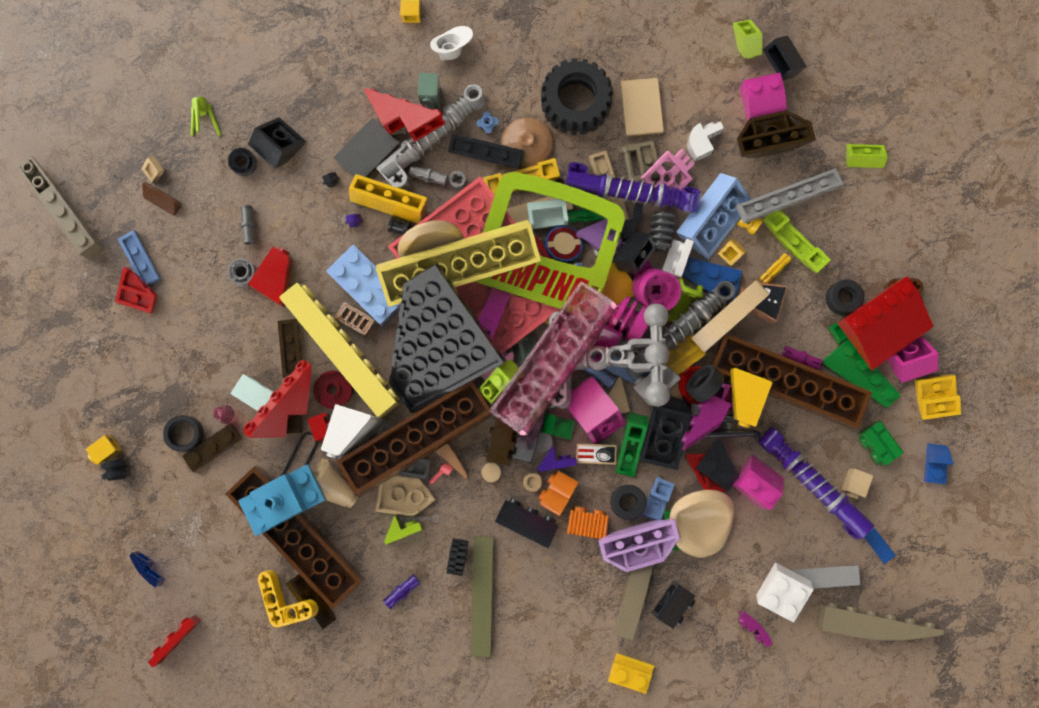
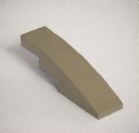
[614,565,653,641]

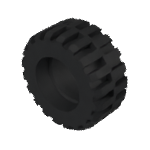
[541,58,613,135]

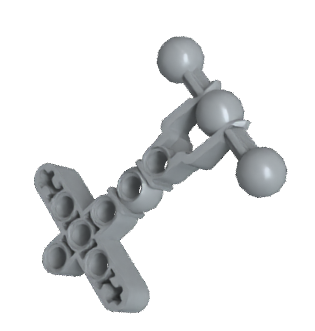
[531,303,671,409]

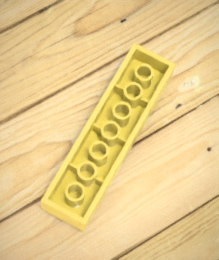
[376,220,541,307]
[279,283,400,419]

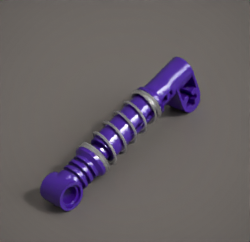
[566,162,701,212]
[758,427,875,540]

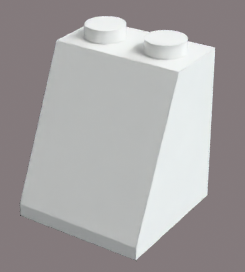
[321,404,384,459]

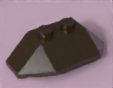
[737,110,816,158]

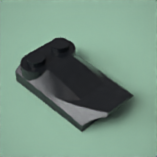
[639,397,692,470]

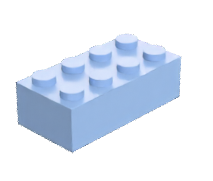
[326,245,401,327]

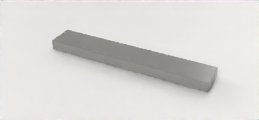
[735,168,844,224]

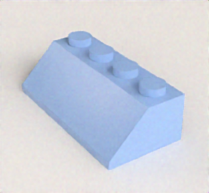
[676,173,751,260]

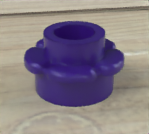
[345,214,363,227]

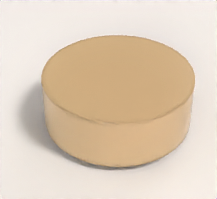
[482,463,501,482]
[523,473,543,492]

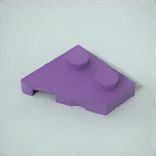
[576,219,624,255]

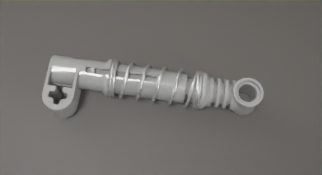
[376,84,486,191]

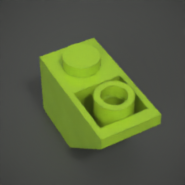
[478,359,524,404]

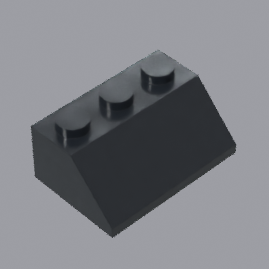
[495,498,558,549]

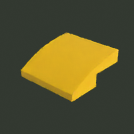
[591,262,633,313]
[915,374,961,420]

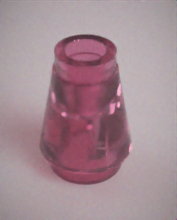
[213,405,234,424]

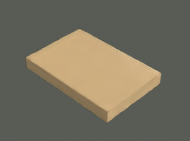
[620,78,664,137]

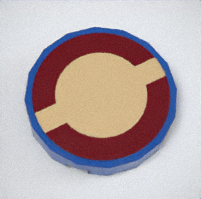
[545,225,582,263]

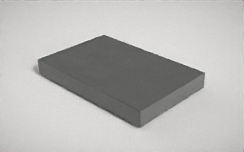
[333,117,400,178]

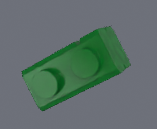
[857,420,904,466]

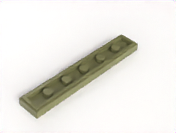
[471,536,493,657]

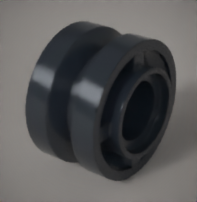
[228,148,257,176]
[100,459,131,481]

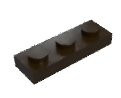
[277,319,302,378]
[182,423,243,472]
[286,574,336,632]

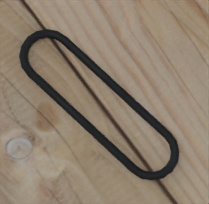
[281,432,318,476]

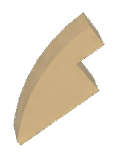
[691,280,769,352]

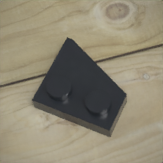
[695,438,739,492]

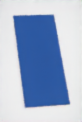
[864,528,896,564]

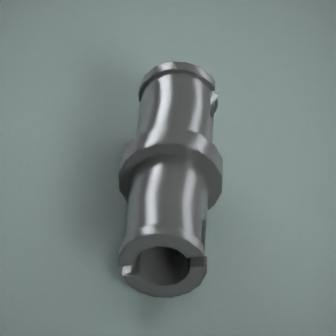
[240,205,256,245]

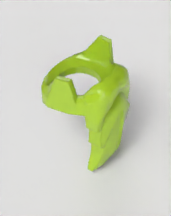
[668,278,704,322]

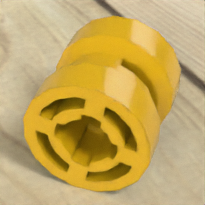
[737,218,763,235]

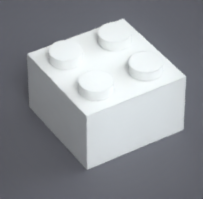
[756,562,814,623]

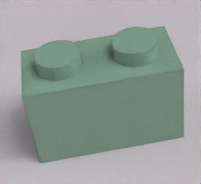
[418,73,441,110]

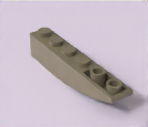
[16,155,104,259]
[817,602,944,640]

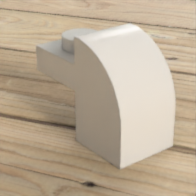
[687,121,724,162]

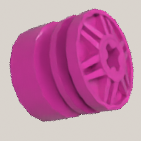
[632,268,681,310]
[608,296,648,341]

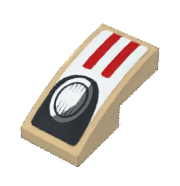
[576,444,617,465]

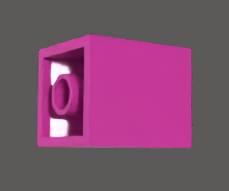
[562,376,626,444]
[732,454,784,510]

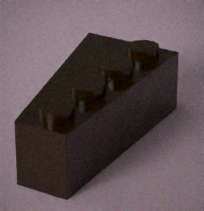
[484,387,526,466]

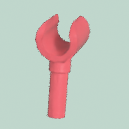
[429,463,453,484]

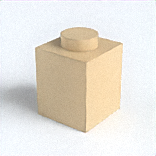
[842,469,873,500]

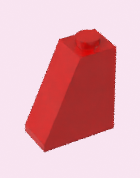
[248,246,293,307]

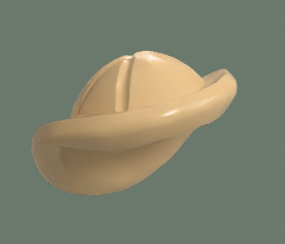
[398,220,464,258]
[669,490,734,558]

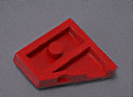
[115,267,158,314]

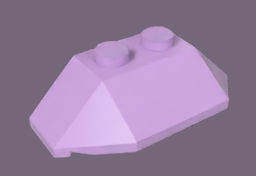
[598,519,680,572]

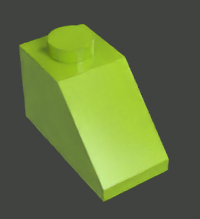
[733,19,762,59]

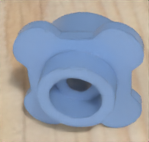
[476,111,499,134]

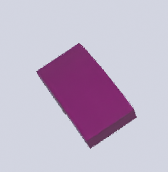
[738,610,773,647]

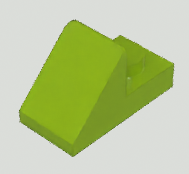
[384,515,424,545]

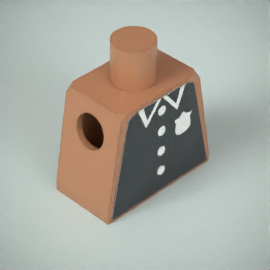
[738,282,787,324]

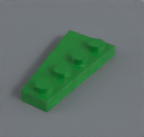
[821,338,901,408]

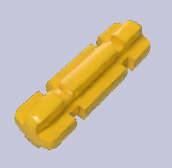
[759,253,791,284]

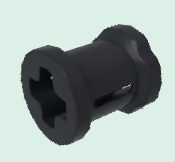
[387,216,411,235]

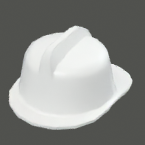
[430,26,473,61]

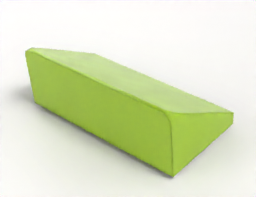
[846,144,888,168]

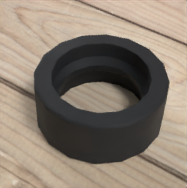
[686,365,724,402]
[163,415,204,452]

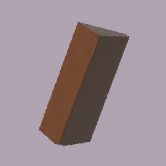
[142,181,181,216]

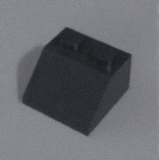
[248,117,306,169]
[651,580,695,629]

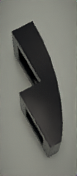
[621,203,643,243]

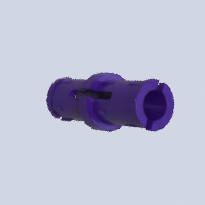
[383,574,421,610]

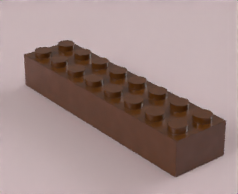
[711,334,872,429]
[336,380,493,497]
[225,466,365,610]

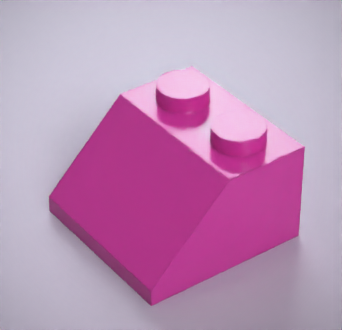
[888,336,938,383]

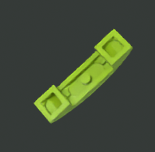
[763,210,831,273]

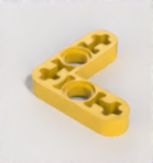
[258,570,318,627]

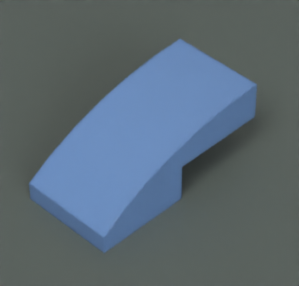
[642,477,675,521]

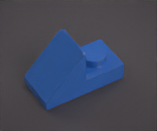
[924,443,953,484]

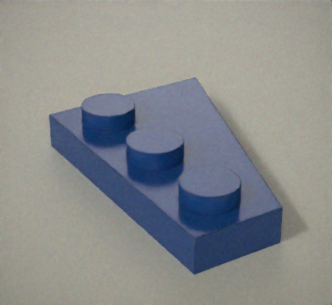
[682,257,742,305]

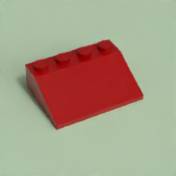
[837,276,934,370]

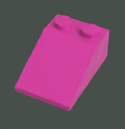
[739,73,787,122]

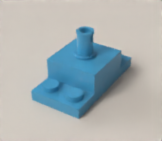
[239,464,327,536]

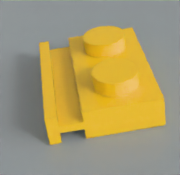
[666,335,706,375]
[608,652,655,694]

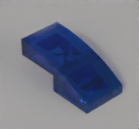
[130,551,166,588]

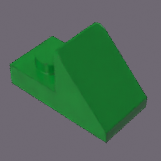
[541,414,575,440]

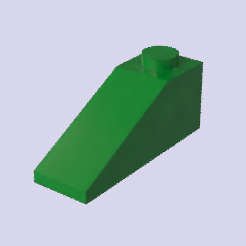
[615,412,648,477]

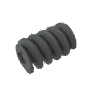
[649,211,676,253]

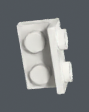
[662,239,694,279]

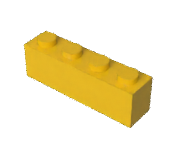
[348,174,427,224]

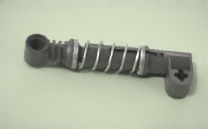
[615,281,735,380]

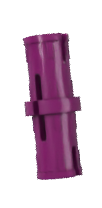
[781,345,822,370]

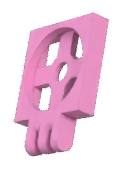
[641,149,695,205]

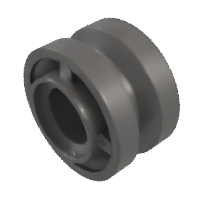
[227,258,257,287]

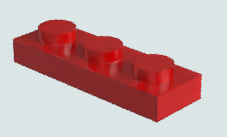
[147,615,201,668]

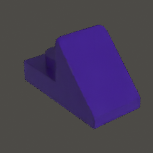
[537,445,577,472]

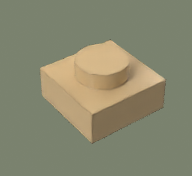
[141,156,164,183]

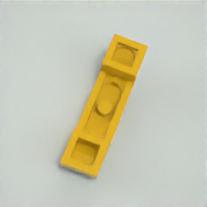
[483,158,560,195]

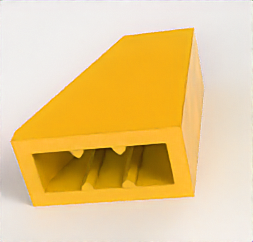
[730,368,772,429]

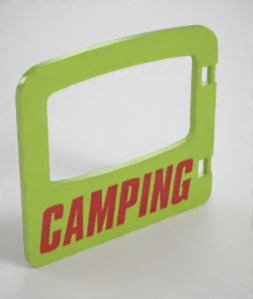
[474,172,625,318]

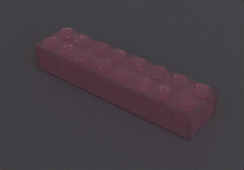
[489,281,618,437]

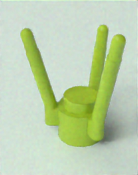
[190,97,221,136]

